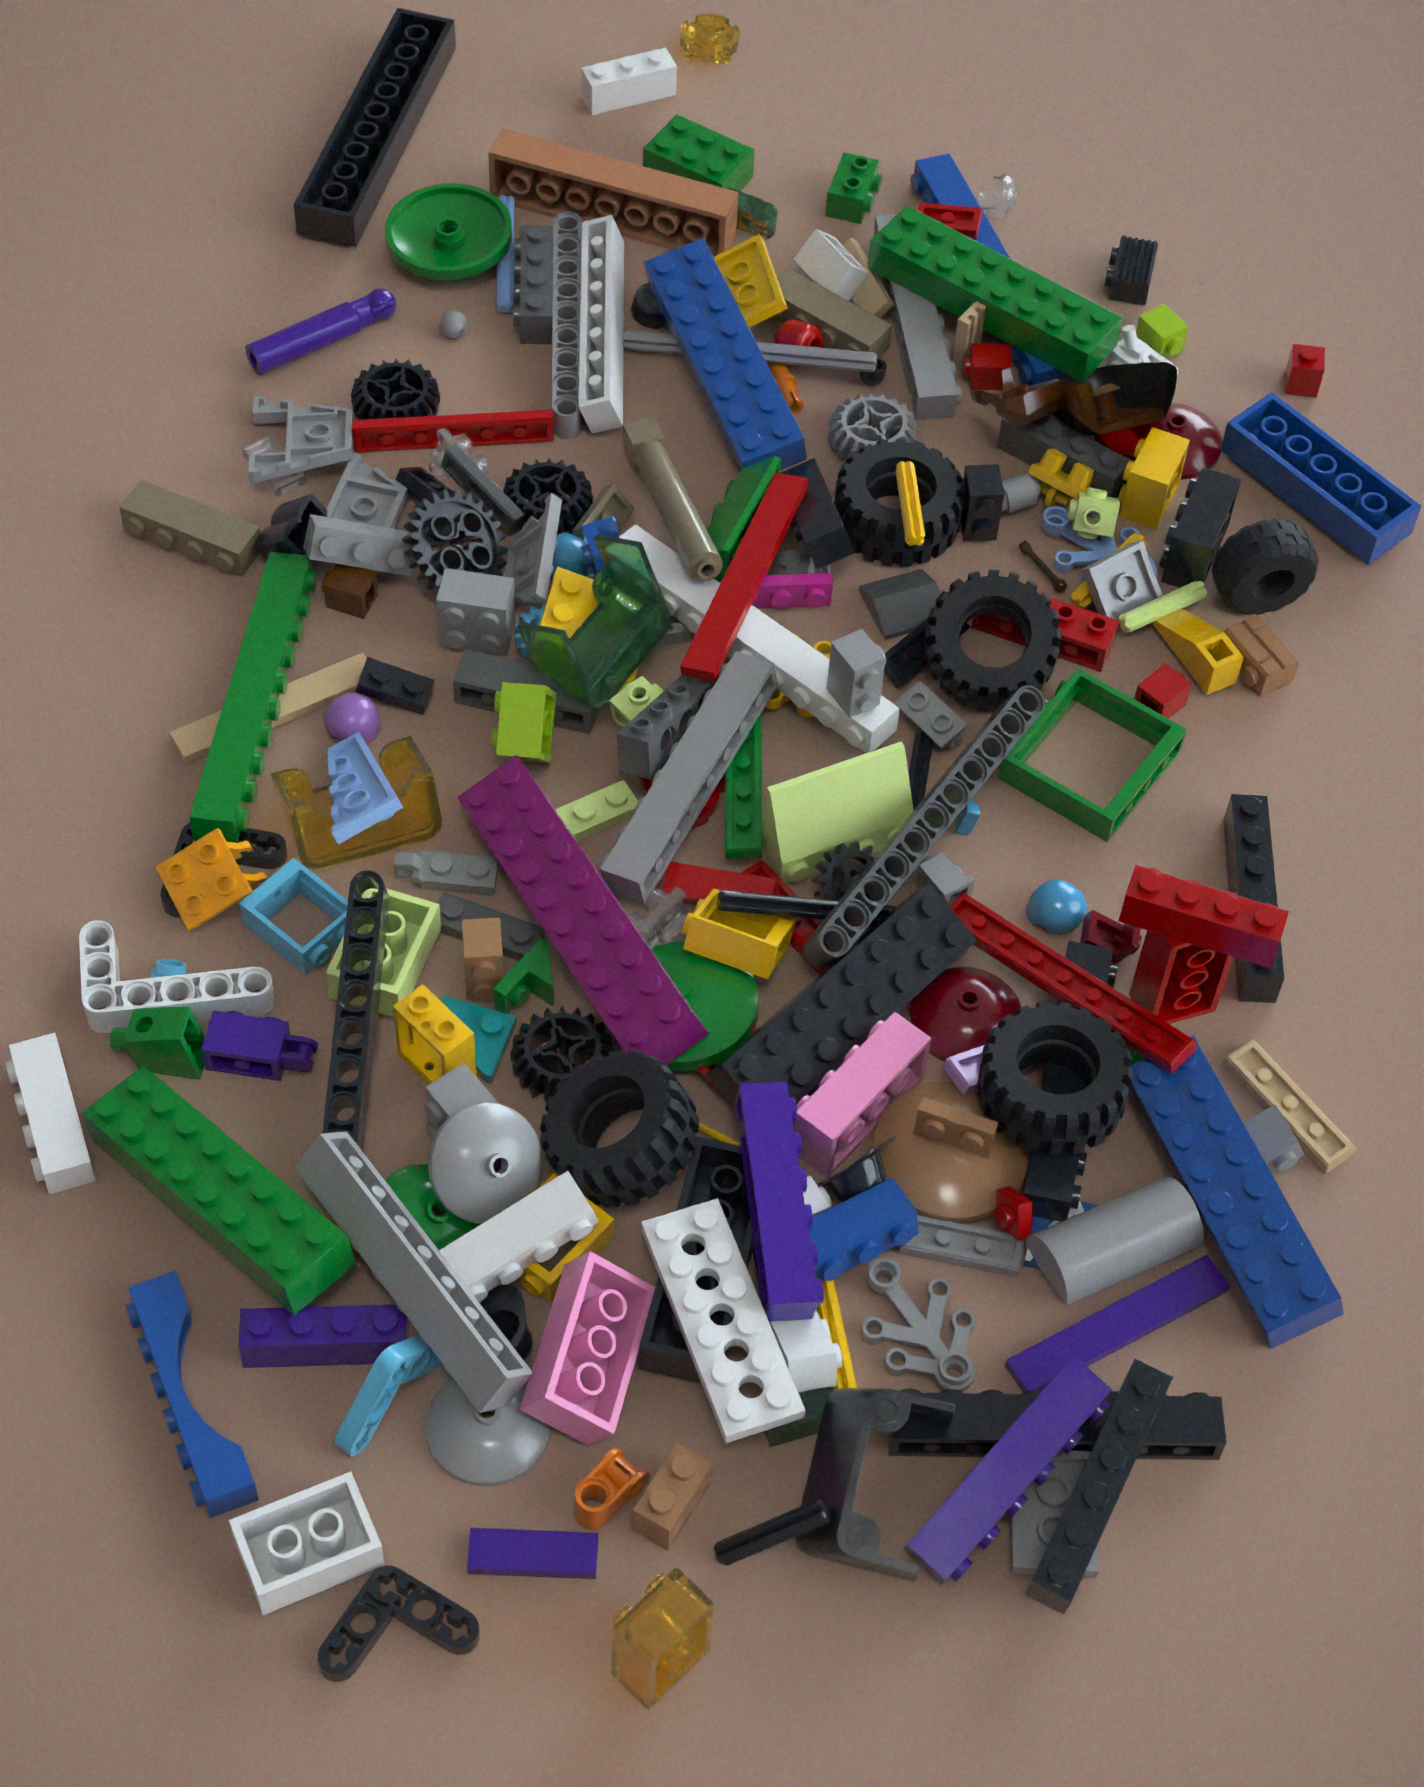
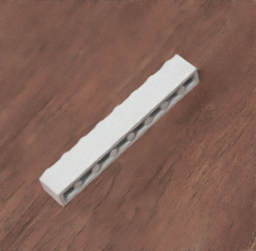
[579,215,624,434]

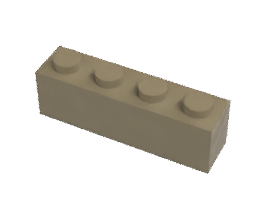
[772,268,892,358]
[119,480,261,577]

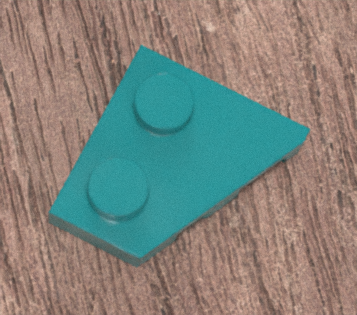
[442,996,517,1084]

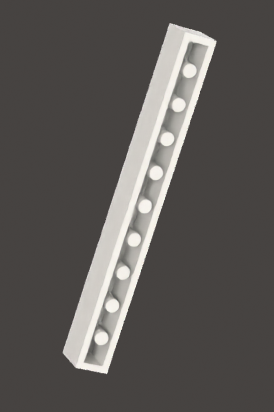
[607,524,900,753]

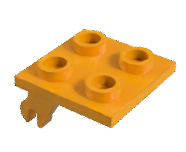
[155,828,268,931]

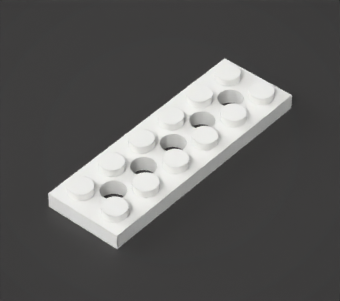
[641,1198,806,1444]

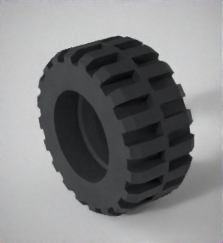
[834,439,965,567]
[925,569,1061,711]
[977,1001,1133,1156]
[540,1051,699,1208]

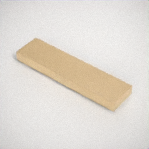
[1223,1039,1357,1174]

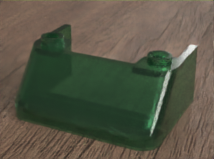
[517,534,670,709]

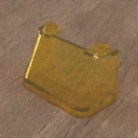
[271,736,442,870]

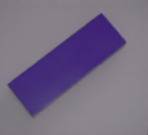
[467,1528,598,1579]

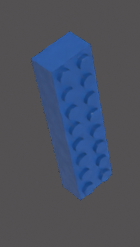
[644,238,807,472]
[1130,1035,1344,1349]

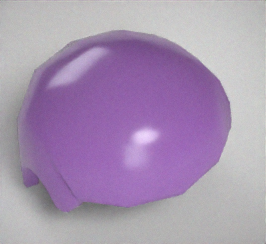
[323,693,381,744]

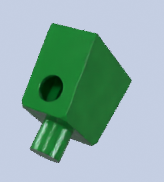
[110,1006,205,1080]

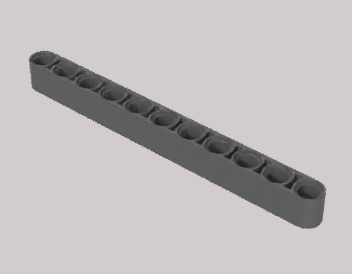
[803,685,1045,968]

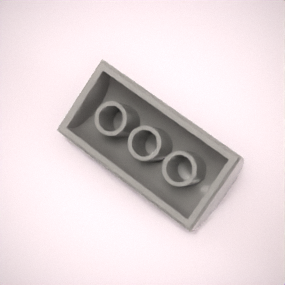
[1025,1176,1204,1305]

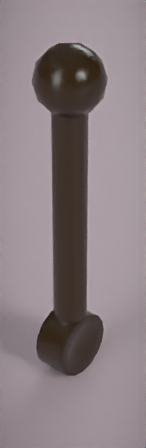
[1019,541,1067,592]

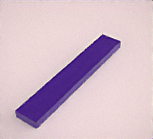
[1005,1254,1230,1392]

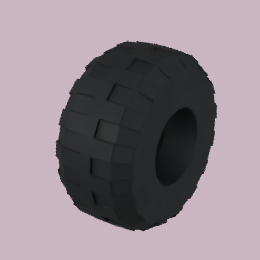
[1211,519,1319,615]

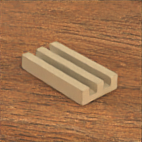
[952,301,986,371]

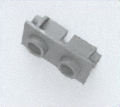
[894,681,968,749]

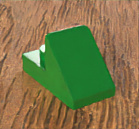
[493,938,554,1014]

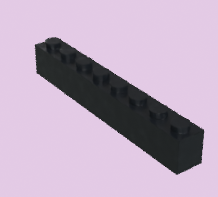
[1022,941,1118,1222]
[888,1389,1227,1460]

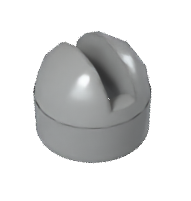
[440,310,468,339]

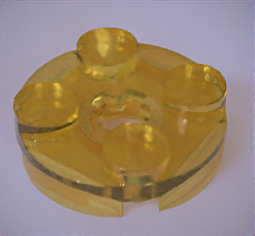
[680,13,739,64]

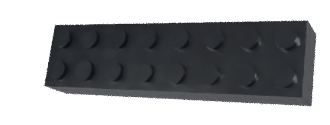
[706,882,977,1110]

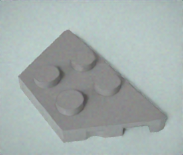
[326,452,408,529]
[501,493,562,606]

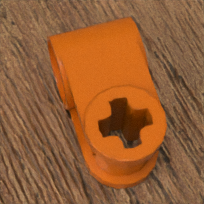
[573,1447,650,1530]

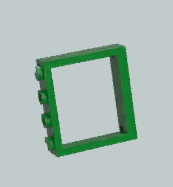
[998,668,1187,842]

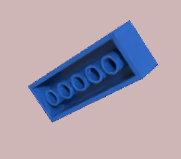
[1221,392,1422,565]

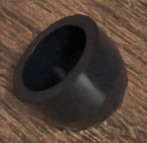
[860,358,887,386]

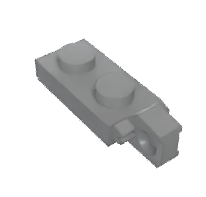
[394,850,499,896]

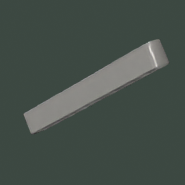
[552,211,582,439]

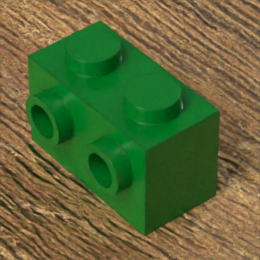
[825,152,882,224]

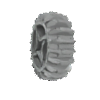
[828,392,918,460]

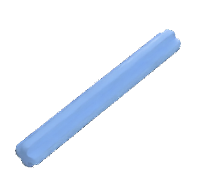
[497,195,515,314]

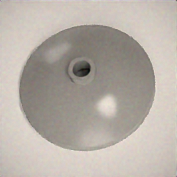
[428,1103,542,1224]
[425,1378,551,1487]

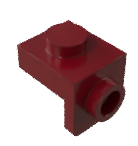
[1080,910,1142,964]

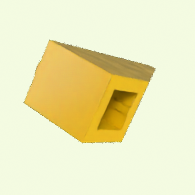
[1152,608,1244,695]

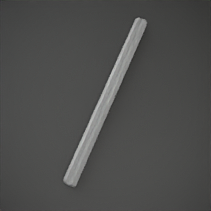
[623,330,877,372]

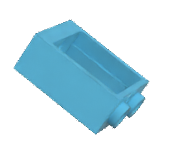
[239,858,348,975]

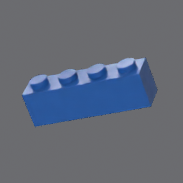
[752,1177,919,1281]

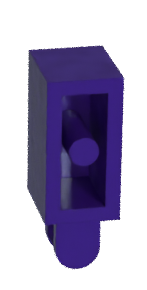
[201,1011,318,1081]

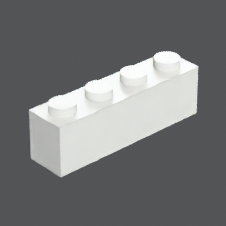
[5,1033,96,1195]
[439,1171,599,1303]

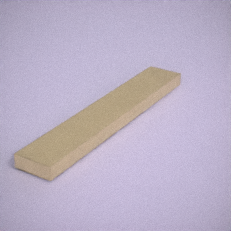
[169,653,367,765]

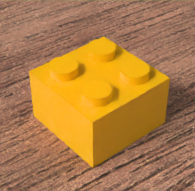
[1118,427,1190,530]

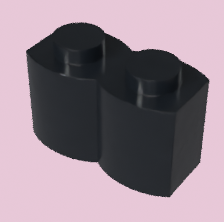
[256,494,327,561]

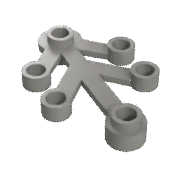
[861,1258,976,1391]

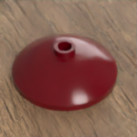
[1130,403,1222,480]
[909,967,1022,1062]

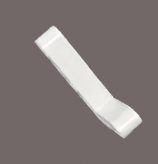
[79,920,275,1033]

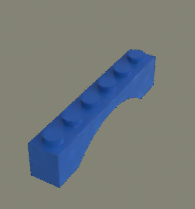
[125,1270,258,1518]

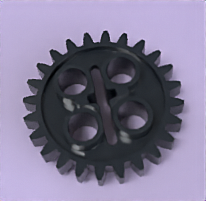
[402,489,508,591]

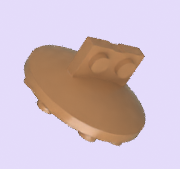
[872,1081,1030,1223]

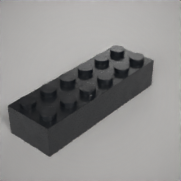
[638,1136,754,1383]

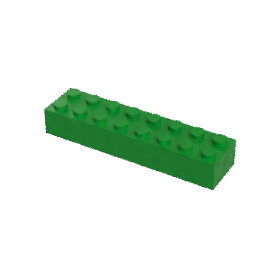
[868,205,1123,382]
[82,1065,356,1315]

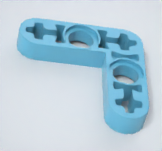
[334,1335,442,1457]

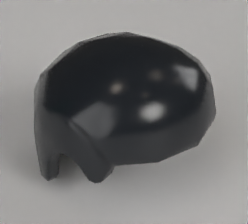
[630,283,666,329]

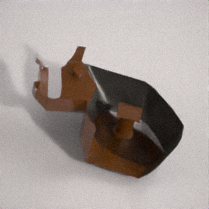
[969,362,1177,435]

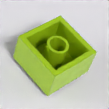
[491,682,557,764]

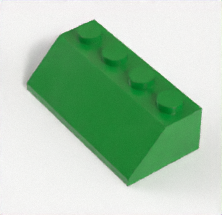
[705,456,781,583]

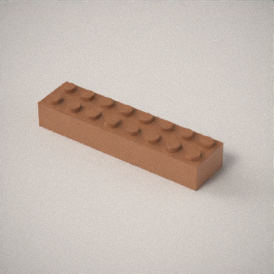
[488,129,739,257]

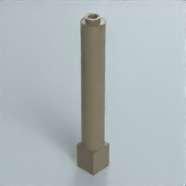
[622,417,723,581]

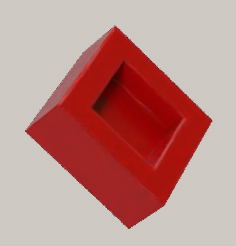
[994,1186,1032,1241]

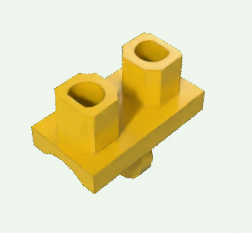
[1028,449,1094,508]

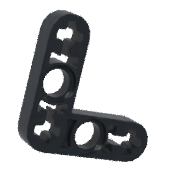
[160,822,288,917]
[318,1566,480,1682]

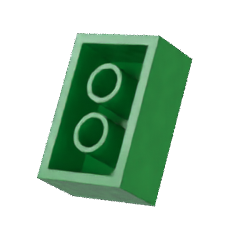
[643,114,755,192]

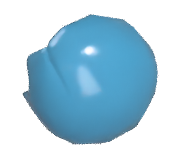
[550,533,590,581]
[1026,879,1087,934]

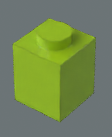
[1136,304,1189,358]

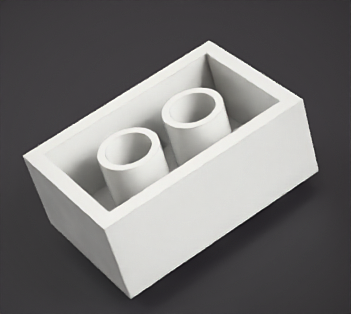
[229,1471,385,1615]

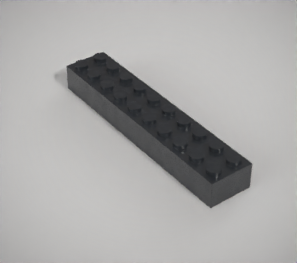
[293,8,456,247]

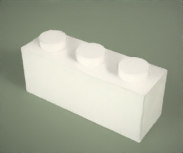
[581,48,677,115]

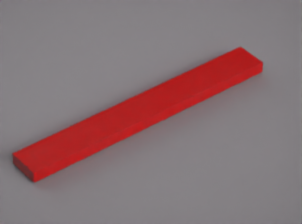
[680,472,808,681]
[949,892,1197,1074]

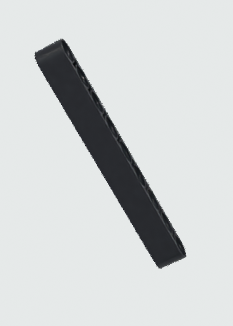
[322,870,389,1152]

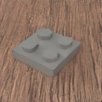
[1082,541,1163,630]

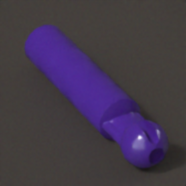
[245,288,397,375]

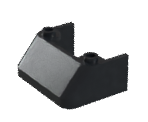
[795,1388,955,1582]

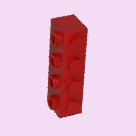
[971,592,1119,672]
[1118,865,1289,968]

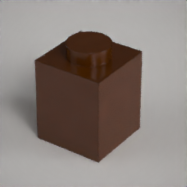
[321,564,378,619]

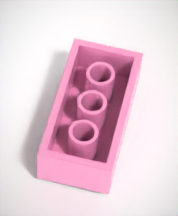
[793,1012,931,1178]
[519,1251,655,1445]

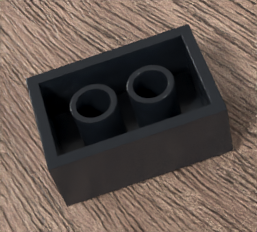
[1159,467,1241,588]

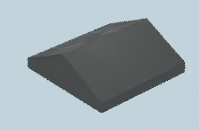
[859,569,941,640]

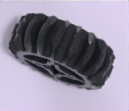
[351,358,441,420]
[503,457,593,534]
[510,1005,615,1103]

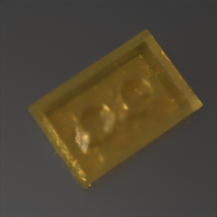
[611,1566,715,1710]

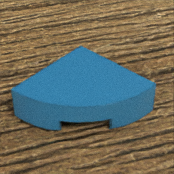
[956,800,980,835]

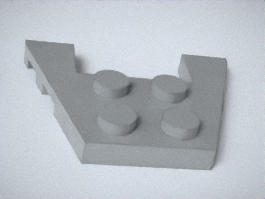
[248,396,354,483]

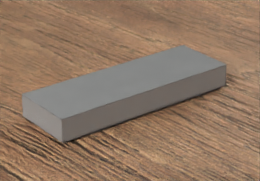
[899,1215,1024,1277]

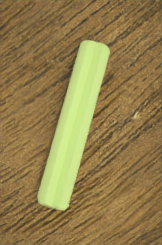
[1118,581,1207,633]

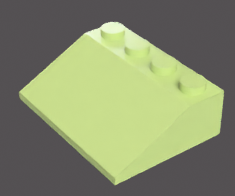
[762,741,913,884]

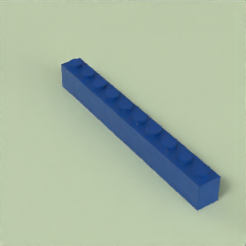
[910,153,1068,386]

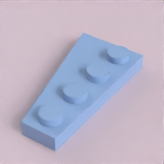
[327,731,403,845]

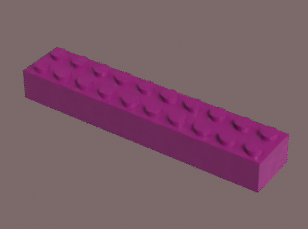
[457,755,709,1066]

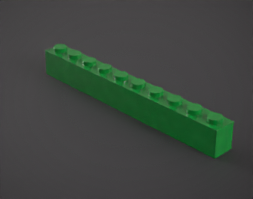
[189,551,317,843]

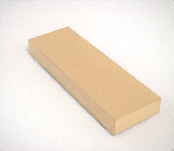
[843,238,894,319]

